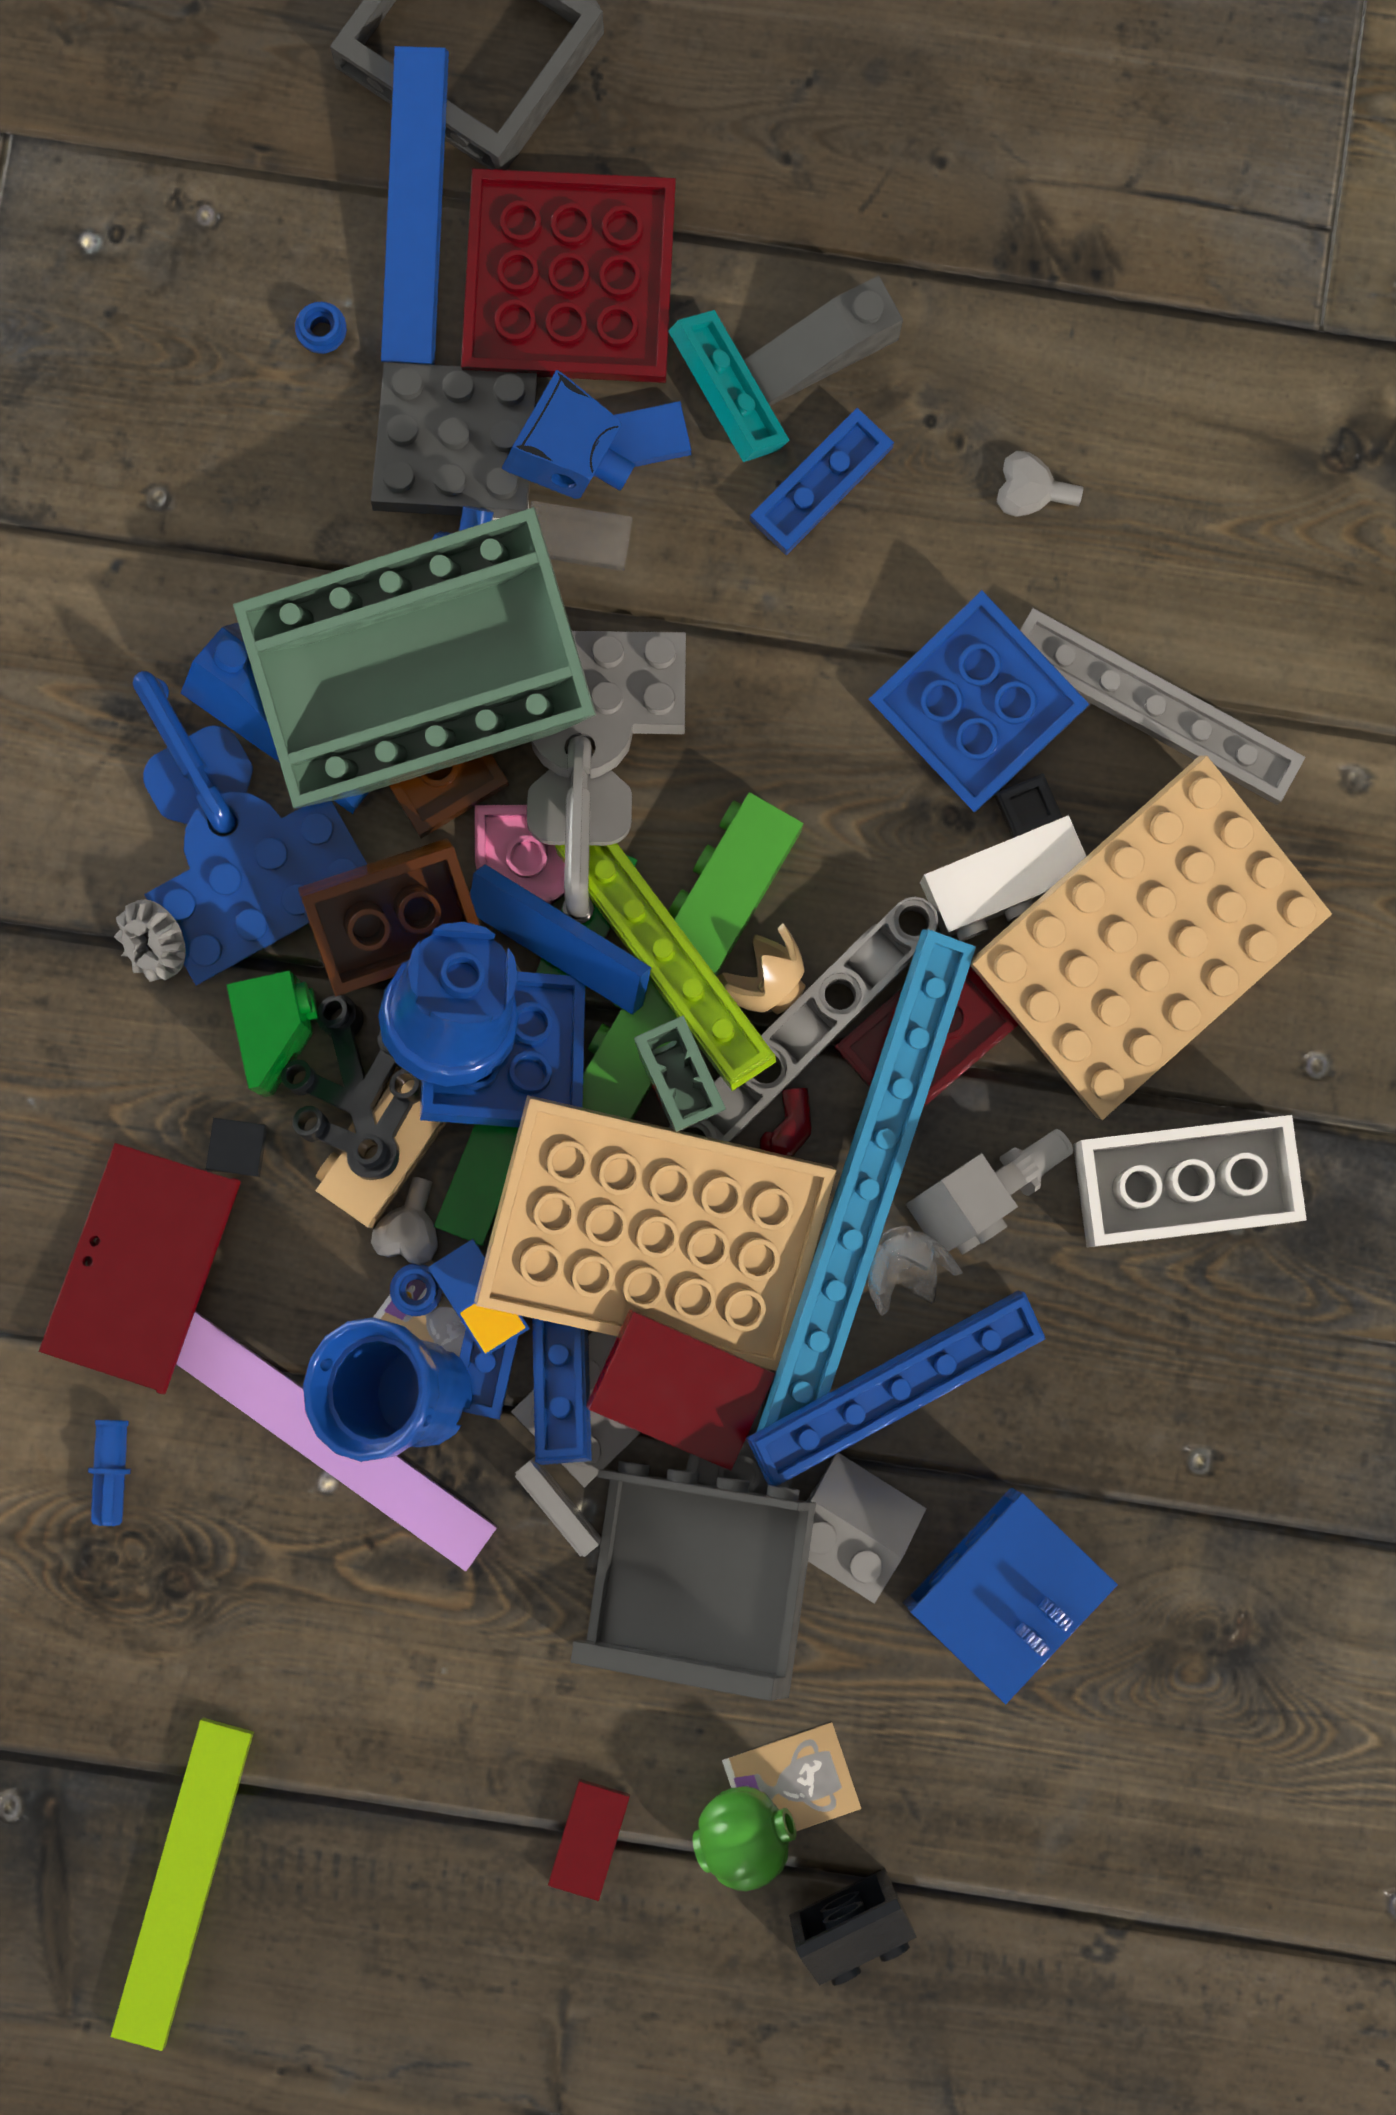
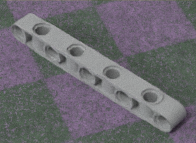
[668,896,938,1142]

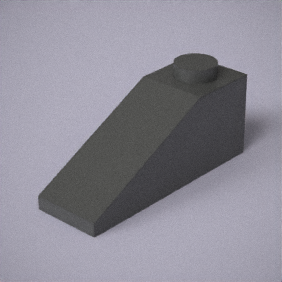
[744,275,903,406]

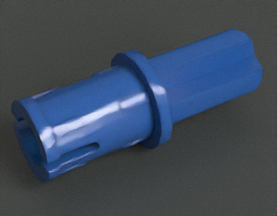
[88,1420,131,1526]

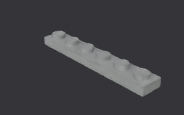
[1021,608,1306,805]

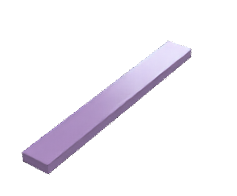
[176,1310,498,1571]

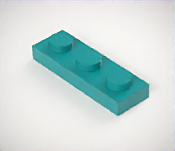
[668,310,790,462]

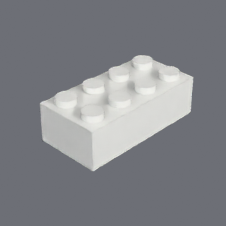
[1073,1115,1307,1248]

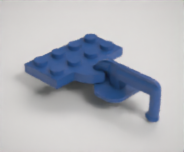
[133,671,367,986]

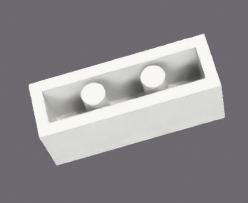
[920,815,1086,941]

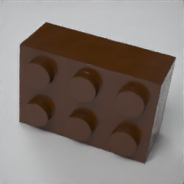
[298,838,480,997]

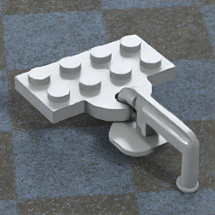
[527,631,686,923]

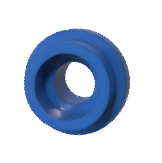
[295,302,347,354]
[390,1264,443,1316]

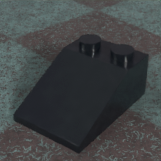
[789,1868,917,1986]

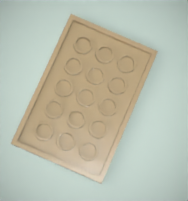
[970,755,1332,1120]
[474,1095,837,1371]

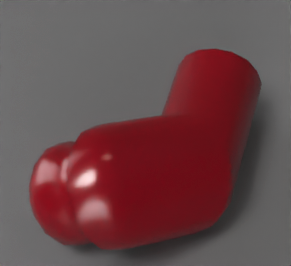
[759,1088,812,1157]

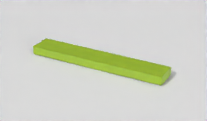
[555,843,776,1091]
[110,1718,254,2051]

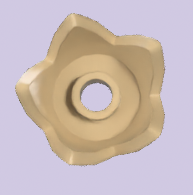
[717,923,806,1014]

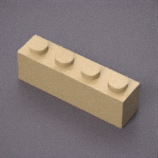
[315,1067,447,1229]

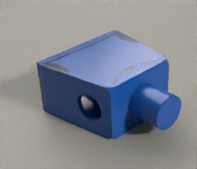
[502,370,636,499]

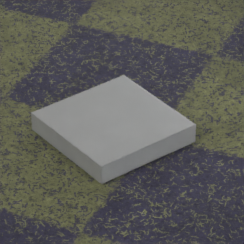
[515,1456,601,1557]

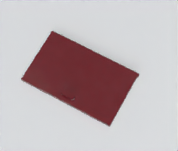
[38,1143,241,1395]

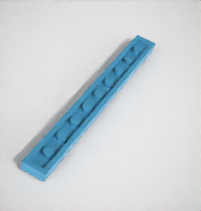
[756,929,976,1432]

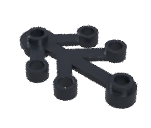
[281,995,421,1180]

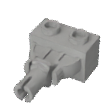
[905,1129,1073,1256]

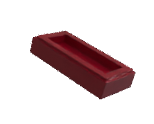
[548,1778,630,1901]

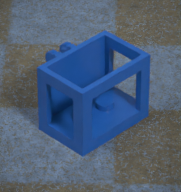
[902,1488,1118,1704]

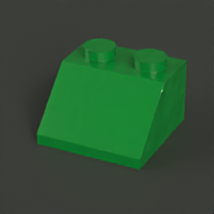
[226,970,319,1097]

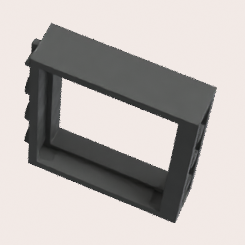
[330,0,604,170]

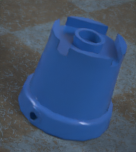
[378,922,519,1087]
[303,1317,472,1462]

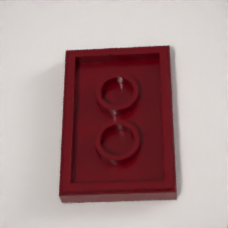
[834,966,1019,1108]
[586,1309,775,1471]

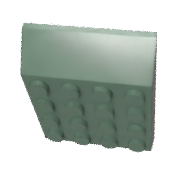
[233,507,596,808]

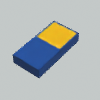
[428,1239,530,1357]

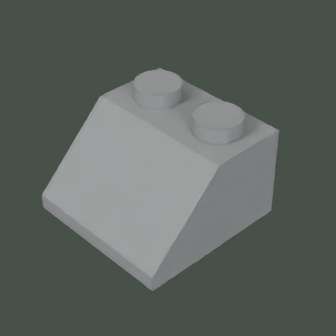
[806,1453,927,1604]

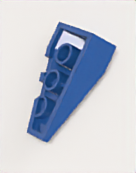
[181,622,370,814]

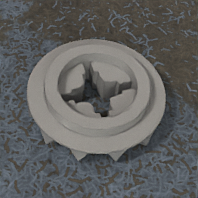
[114,899,186,982]

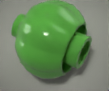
[693,1786,796,1891]

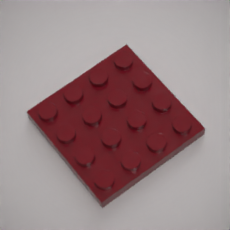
[461,168,676,383]

